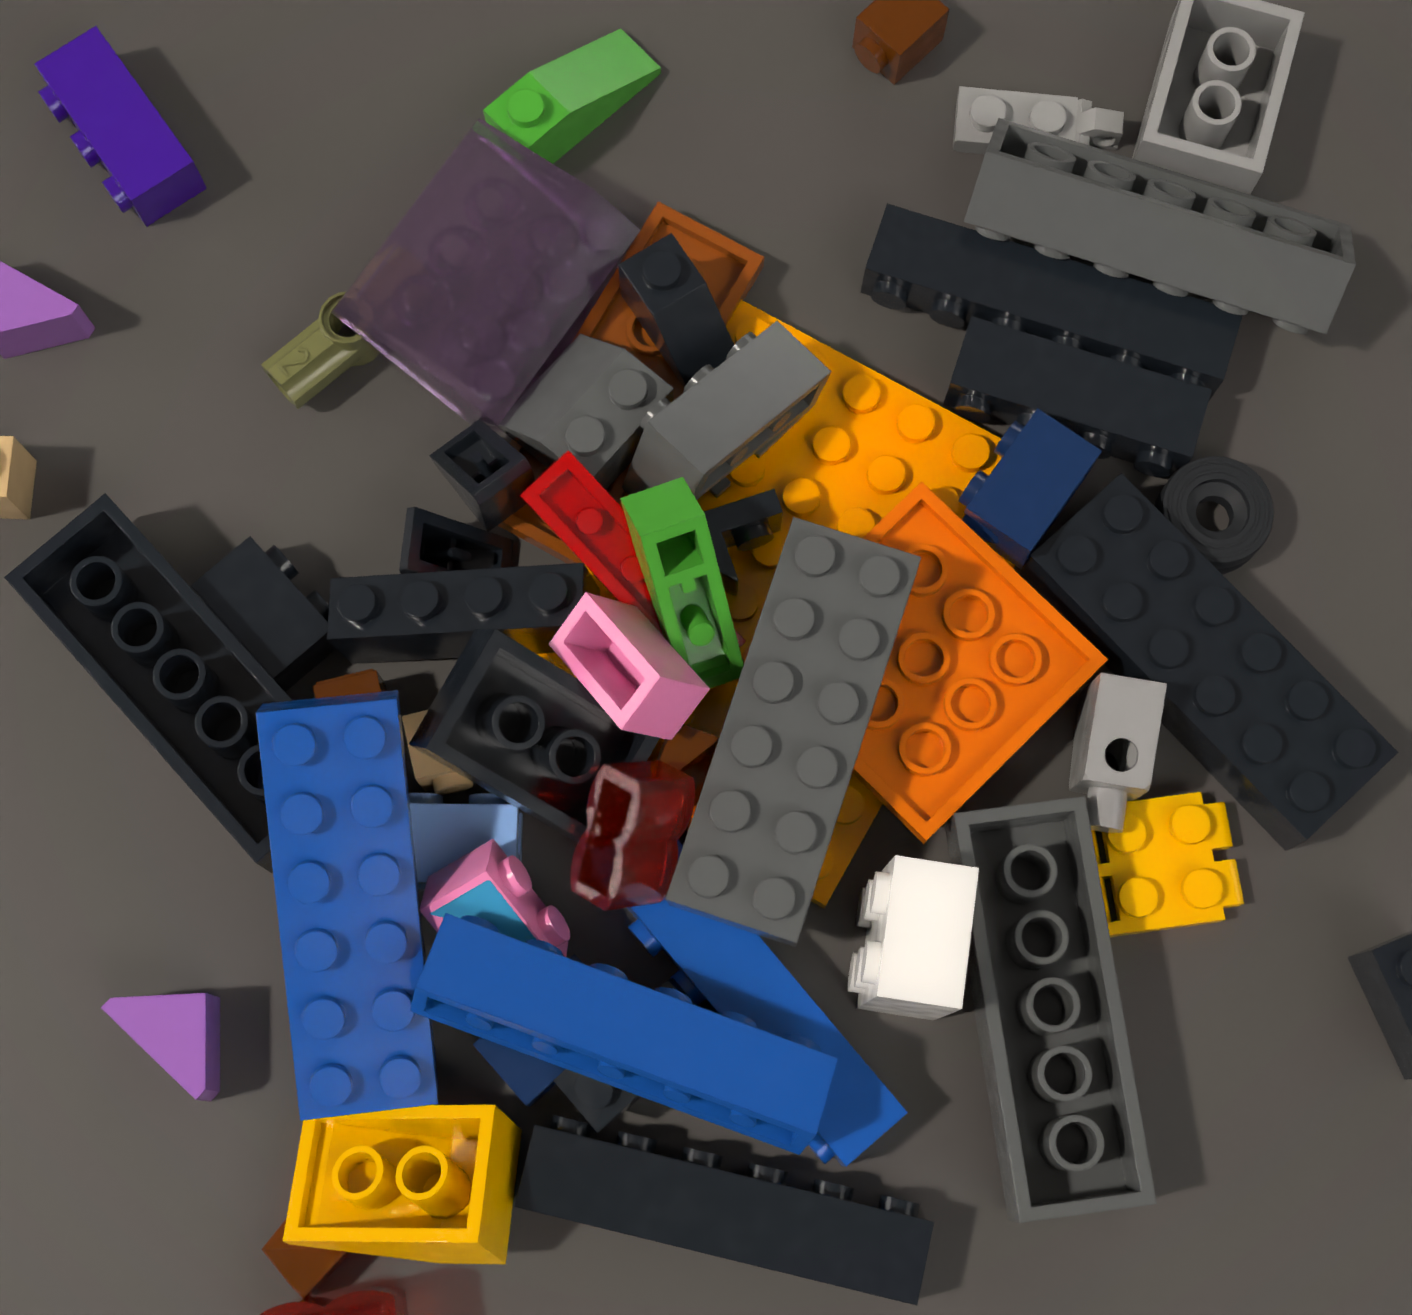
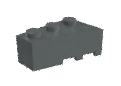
[621,321,832,500]

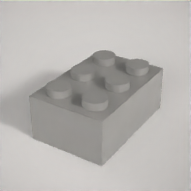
[1132,0,1305,195]

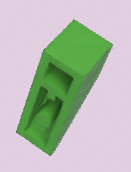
[483,28,661,184]
[620,477,744,689]

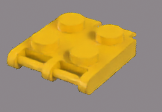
[1091,792,1244,937]

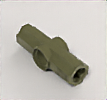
[261,250,440,409]

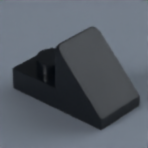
[704,489,783,595]

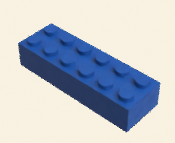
[256,690,438,1121]

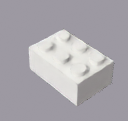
[848,855,979,1020]

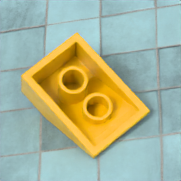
[283,1105,522,1264]

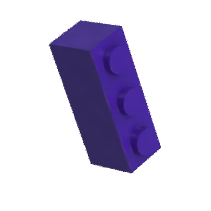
[34,26,207,227]

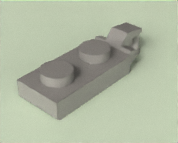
[953,86,1124,154]

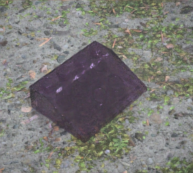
[331,118,641,427]

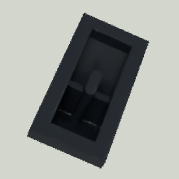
[429,419,535,532]
[399,507,514,574]

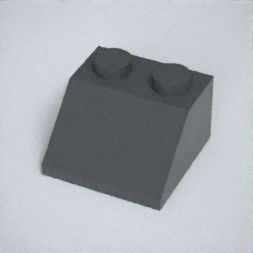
[497,334,674,490]

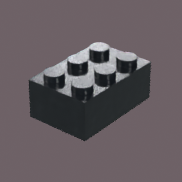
[409,629,660,849]

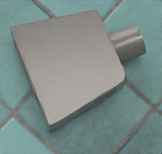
[1069,673,1167,833]

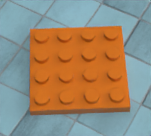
[741,481,1108,844]

